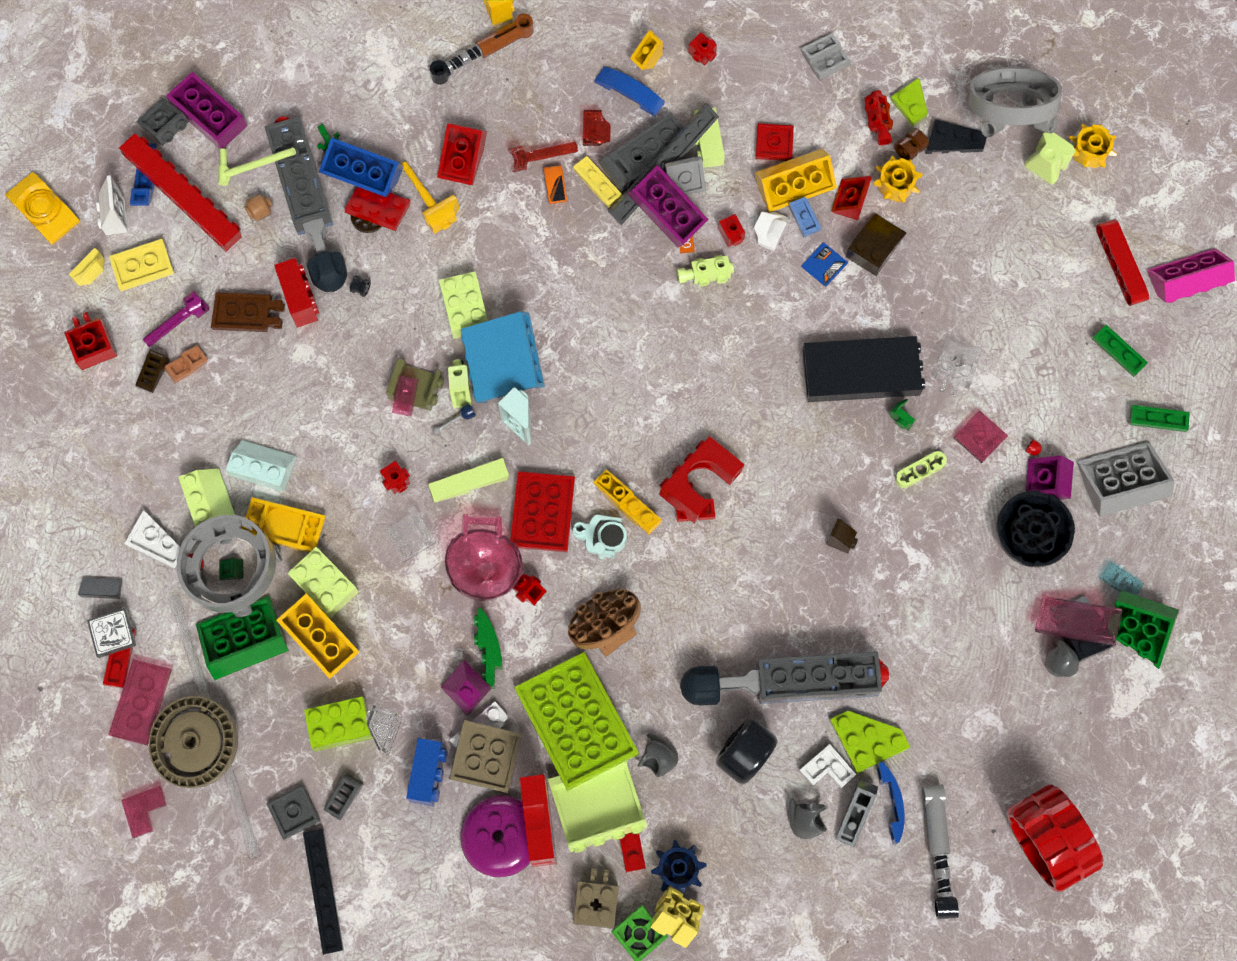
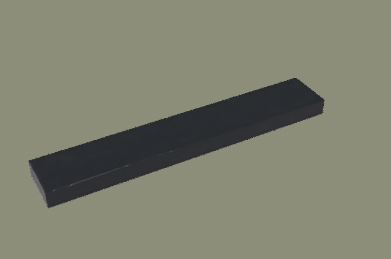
[303,829,344,955]

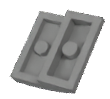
[801,33,851,80]

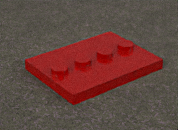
[510,471,575,553]

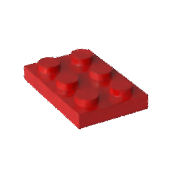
[345,187,411,231]

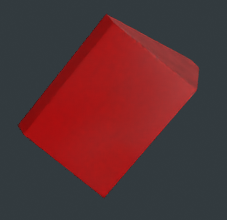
[831,176,872,220]

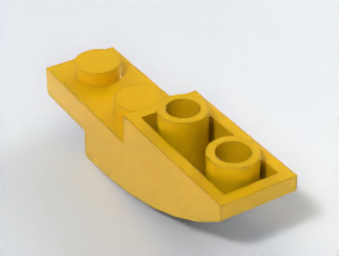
[593,469,662,535]

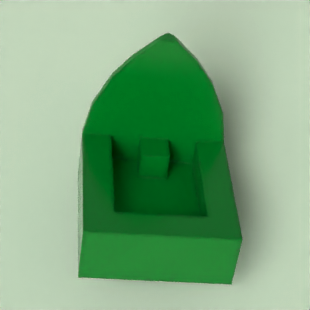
[889,399,916,431]

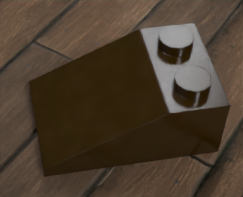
[846,214,906,277]

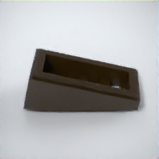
[135,350,170,393]

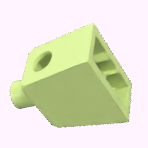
[448,359,472,408]

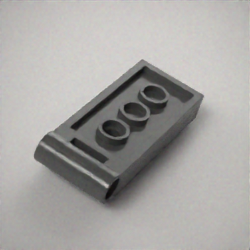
[599,113,683,191]

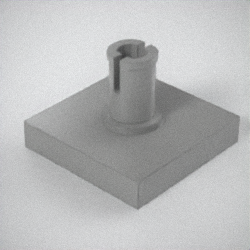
[665,156,706,195]

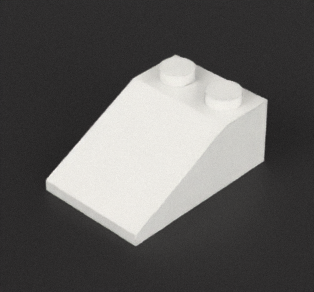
[96,175,128,235]

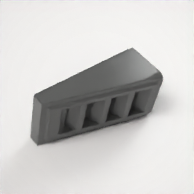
[323,774,363,820]

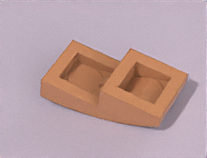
[164,346,208,383]

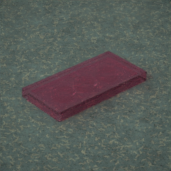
[1035,596,1122,646]
[108,659,172,746]

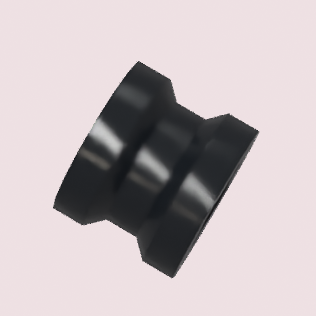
[350,275,371,297]

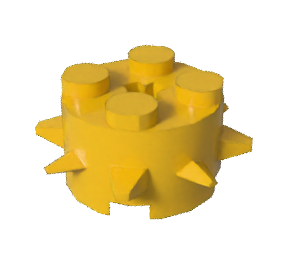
[1069,124,1117,168]
[873,156,923,203]

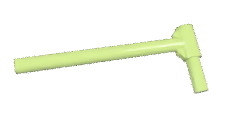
[218,147,296,186]

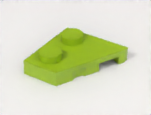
[890,78,928,126]

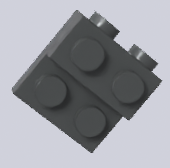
[136,98,189,146]

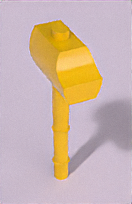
[401,162,460,234]

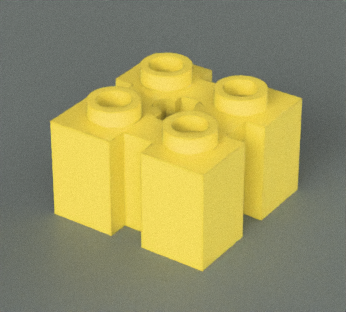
[650,886,704,948]

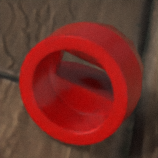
[1025,439,1042,455]

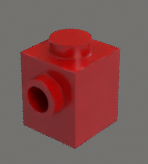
[718,214,745,247]

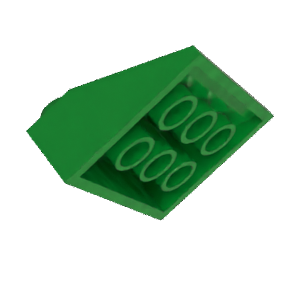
[196,596,289,681]

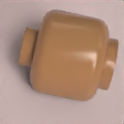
[244,194,273,221]

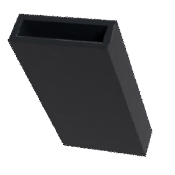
[802,336,925,403]

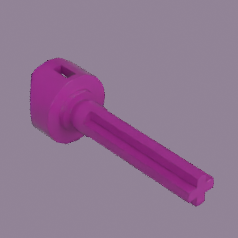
[143,291,209,347]

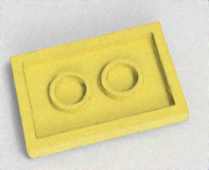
[109,239,174,291]

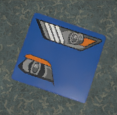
[801,242,848,287]

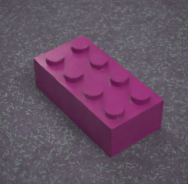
[166,72,247,149]
[627,165,709,248]

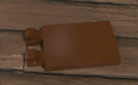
[211,292,285,332]

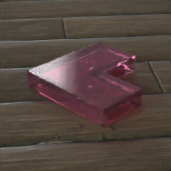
[121,786,167,839]

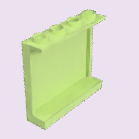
[548,761,647,853]

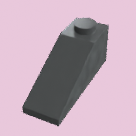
[835,779,878,847]

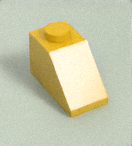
[630,30,663,70]

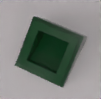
[219,558,244,580]

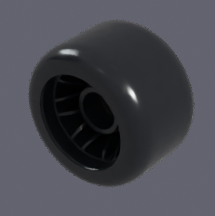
[716,718,778,784]

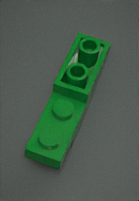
[474,608,503,689]

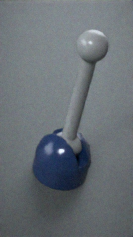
[433,403,476,434]

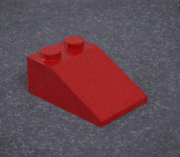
[437,123,487,185]

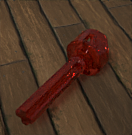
[507,141,578,173]

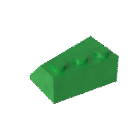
[1108,590,1179,669]

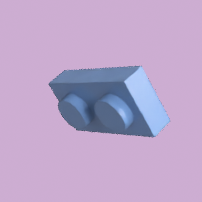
[789,197,821,237]

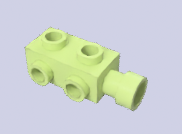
[677,255,734,286]

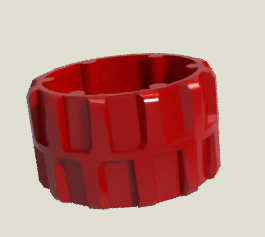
[1006,784,1104,892]

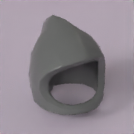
[1045,640,1079,677]
[638,733,679,777]
[789,798,827,839]

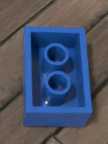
[406,738,448,807]

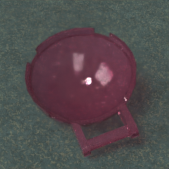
[445,514,523,601]

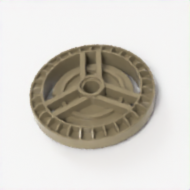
[149,696,238,788]

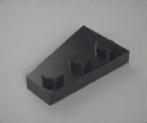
[926,119,987,154]

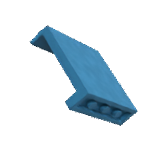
[461,311,545,403]

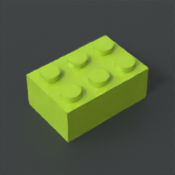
[304,696,373,752]

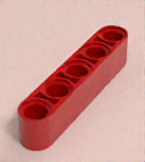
[1096,219,1149,306]

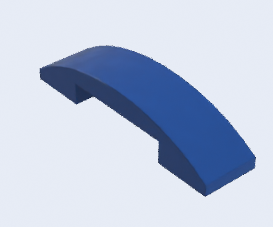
[594,67,665,117]
[130,143,156,206]
[876,762,905,845]

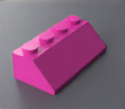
[1147,248,1235,303]

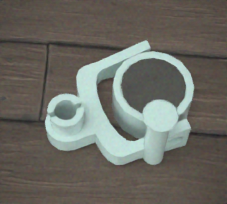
[573,515,627,559]

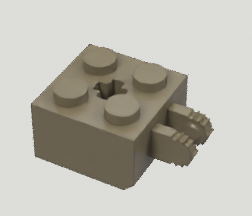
[573,867,619,929]

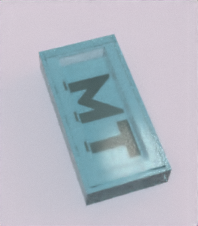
[1099,562,1144,595]

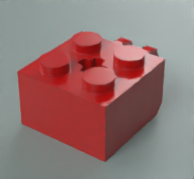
[64,312,117,370]

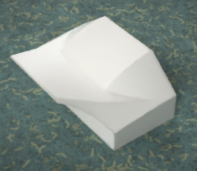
[754,212,790,251]

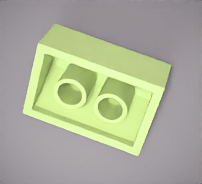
[178,469,235,527]

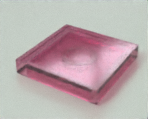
[954,410,1008,463]

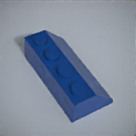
[319,138,404,198]

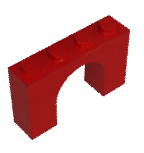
[659,436,745,523]

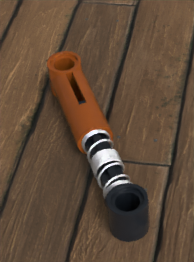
[429,13,534,85]

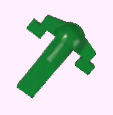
[317,124,340,151]

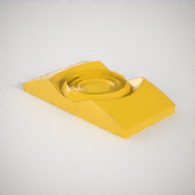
[5,172,80,245]
[242,497,326,552]

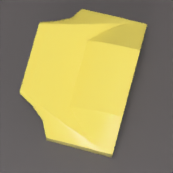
[69,248,105,286]

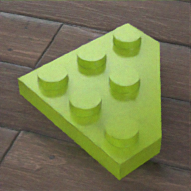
[830,711,911,774]

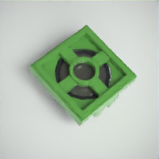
[611,905,668,961]

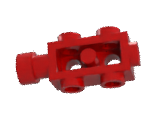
[864,90,893,146]

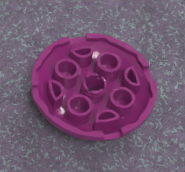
[460,796,530,878]

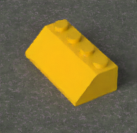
[755,149,837,213]

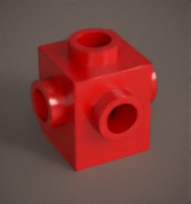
[688,32,717,66]
[380,461,410,494]
[511,573,547,606]

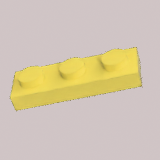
[573,156,622,208]

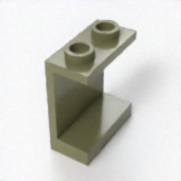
[386,359,444,411]

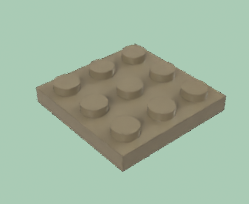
[449,720,522,793]

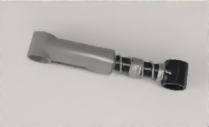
[922,785,959,919]

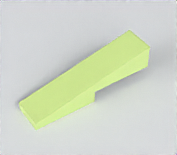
[428,458,509,503]

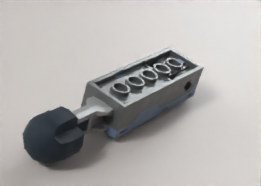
[265,116,347,292]
[680,652,889,706]

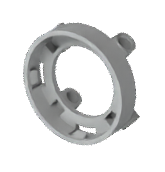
[969,67,1062,138]
[176,515,282,617]

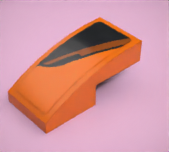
[544,165,567,204]

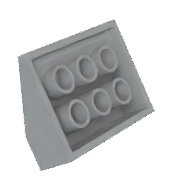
[1077,442,1174,516]

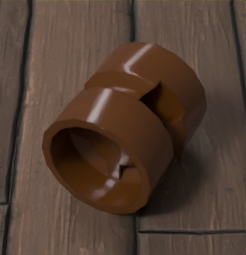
[894,128,929,160]

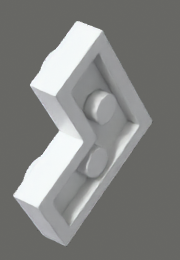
[799,744,856,788]

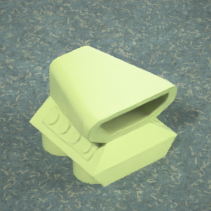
[1024,132,1075,184]

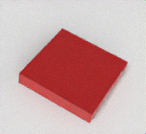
[755,123,794,161]

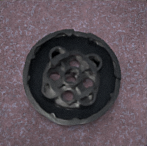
[996,491,1075,568]

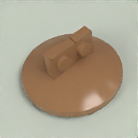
[568,588,641,657]

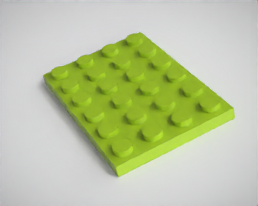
[514,652,639,791]

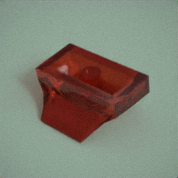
[583,110,611,146]

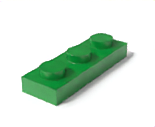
[1092,325,1148,377]
[1130,405,1190,432]

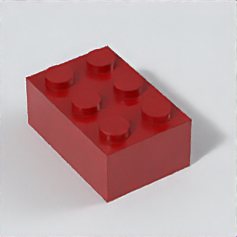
[274,258,319,328]

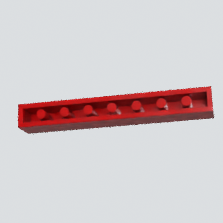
[119,133,242,252]

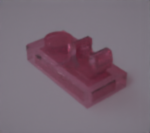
[392,376,419,417]

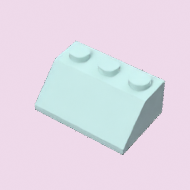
[498,387,531,446]
[226,440,297,492]

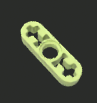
[895,451,947,488]

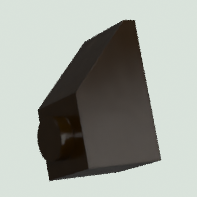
[827,518,858,554]

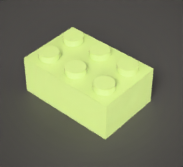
[439,271,488,339]
[287,547,359,619]

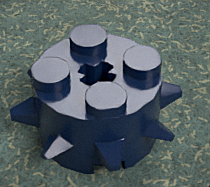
[651,840,707,897]

